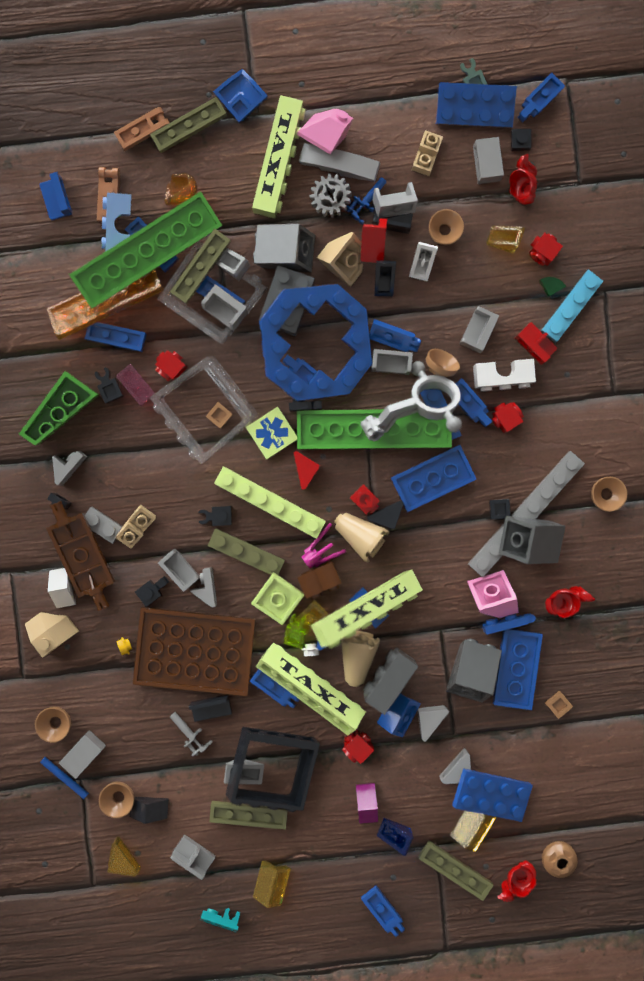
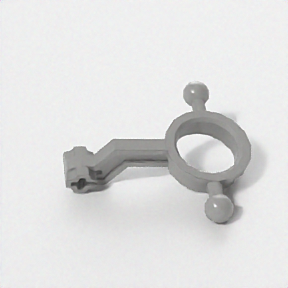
[360,361,462,442]

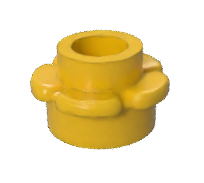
[116,637,132,655]

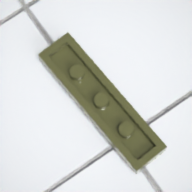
[150,97,227,153]
[170,229,231,305]
[207,528,285,575]
[209,801,288,829]
[418,840,493,901]

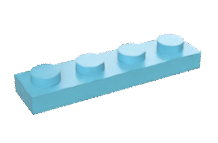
[541,270,603,343]

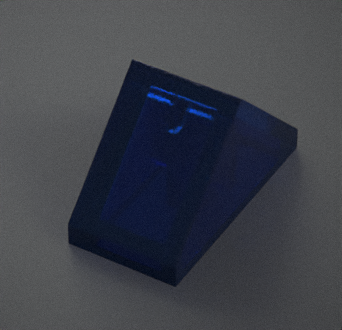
[377,818,413,856]

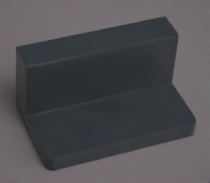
[372,210,413,234]
[189,694,232,722]

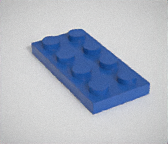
[436,82,517,127]
[391,445,476,512]
[493,629,543,710]
[452,768,533,822]

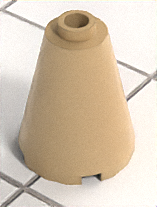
[334,513,389,562]
[341,631,380,687]

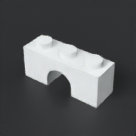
[473,359,536,392]

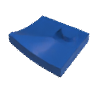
[213,69,268,124]

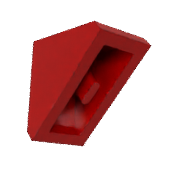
[293,451,320,490]

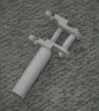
[170,712,213,756]

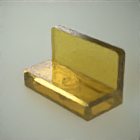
[451,811,495,851]
[253,861,291,908]

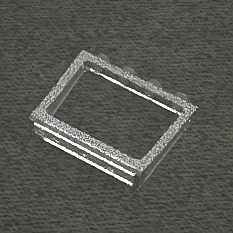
[157,241,268,344]
[149,356,260,464]

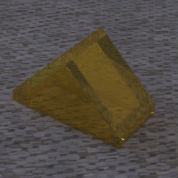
[486,226,525,254]
[107,836,141,877]

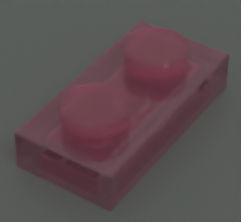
[116,364,156,406]

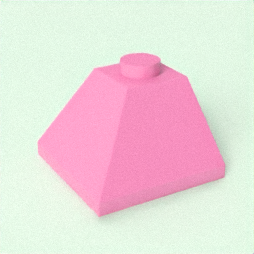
[297,108,353,155]
[467,570,519,618]

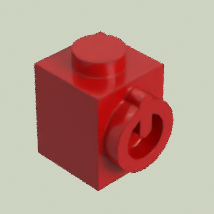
[529,232,563,266]
[155,350,188,382]
[491,402,524,433]
[350,484,380,514]
[342,730,374,764]

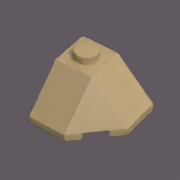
[317,232,363,287]
[25,612,79,658]

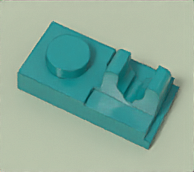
[200,908,240,932]

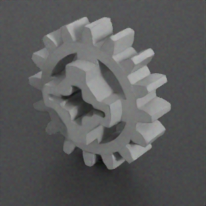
[310,174,352,218]

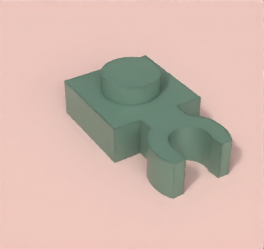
[460,58,487,85]

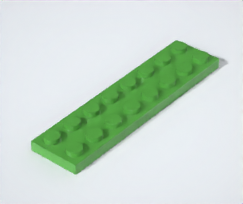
[69,192,222,309]
[297,409,452,449]

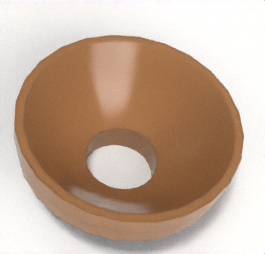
[429,209,464,245]
[426,349,460,377]
[591,476,627,512]
[35,707,71,743]
[99,782,135,818]
[542,841,578,878]

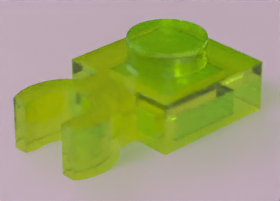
[283,614,306,649]

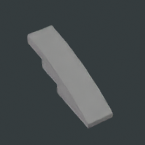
[299,143,381,182]

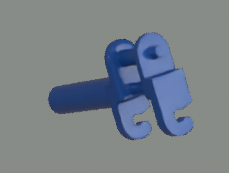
[346,177,387,225]

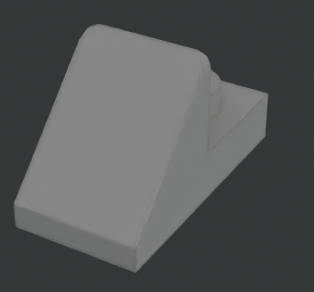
[53,451,87,485]
[190,567,217,607]

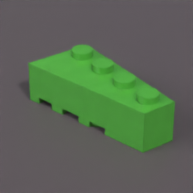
[19,371,99,446]

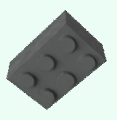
[259,266,315,337]
[363,647,418,715]

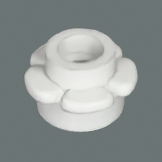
[301,643,319,656]

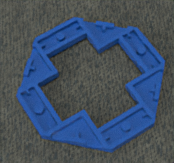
[259,284,372,401]

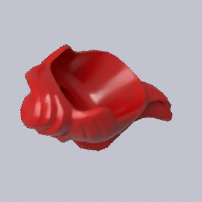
[509,154,537,205]
[545,586,595,618]
[497,860,536,902]

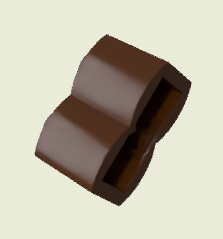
[297,561,341,600]

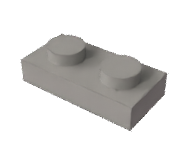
[85,507,123,544]

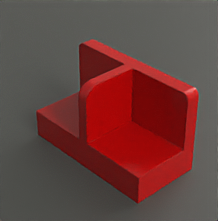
[360,218,387,263]
[515,322,557,365]

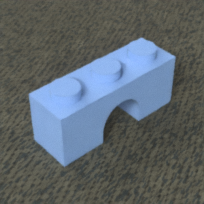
[102,192,131,252]

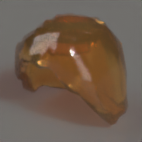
[164,173,198,206]

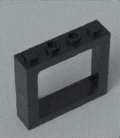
[225,726,320,812]

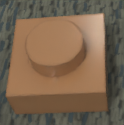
[206,402,233,429]
[545,691,573,719]

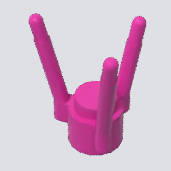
[302,523,346,569]

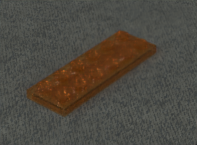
[46,269,164,340]

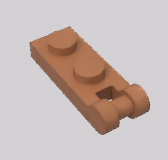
[114,107,170,151]
[97,167,120,223]

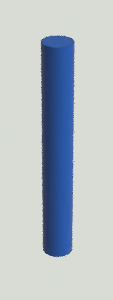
[40,757,89,799]

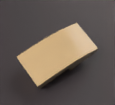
[412,130,443,176]
[116,505,156,548]

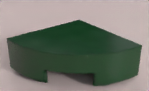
[539,277,566,297]

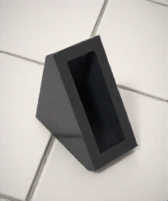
[374,261,396,297]
[366,500,404,529]
[129,797,169,824]

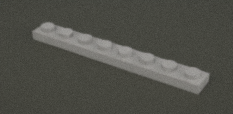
[468,451,585,577]

